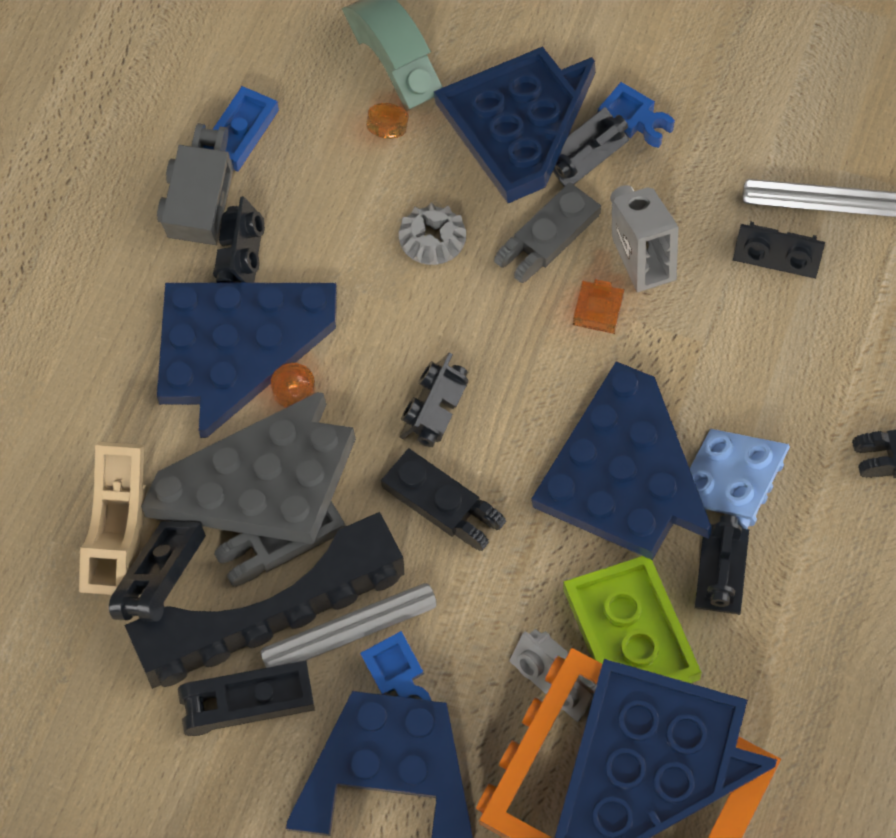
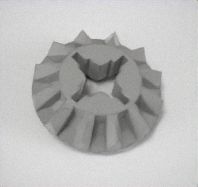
[399,202,466,265]

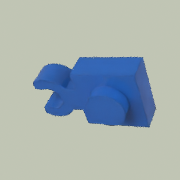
[597,82,675,148]
[360,631,432,701]

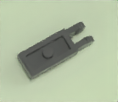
[494,182,601,283]
[214,501,346,587]

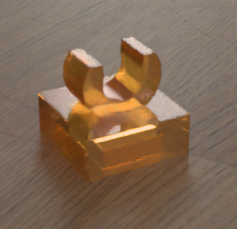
[573,279,625,334]

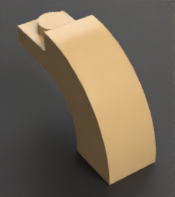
[79,442,146,595]

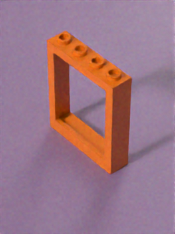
[476,648,781,838]

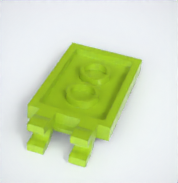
[563,556,702,684]

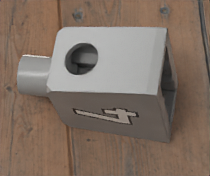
[610,185,679,292]

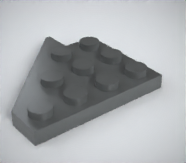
[141,392,356,544]

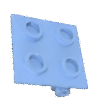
[690,429,790,529]

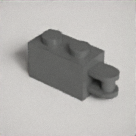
[157,123,234,246]

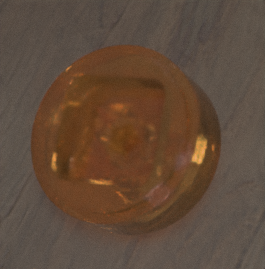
[366,103,409,139]
[271,363,315,408]

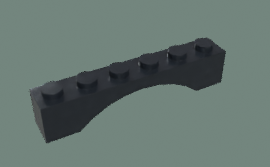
[124,512,405,689]

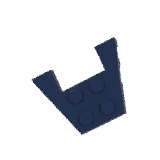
[286,691,473,838]

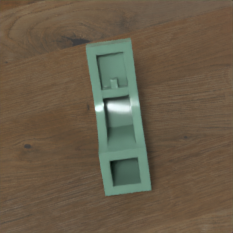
[342,0,443,111]

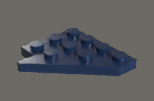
[433,46,596,203]
[157,283,337,438]
[531,361,711,560]
[555,659,777,838]

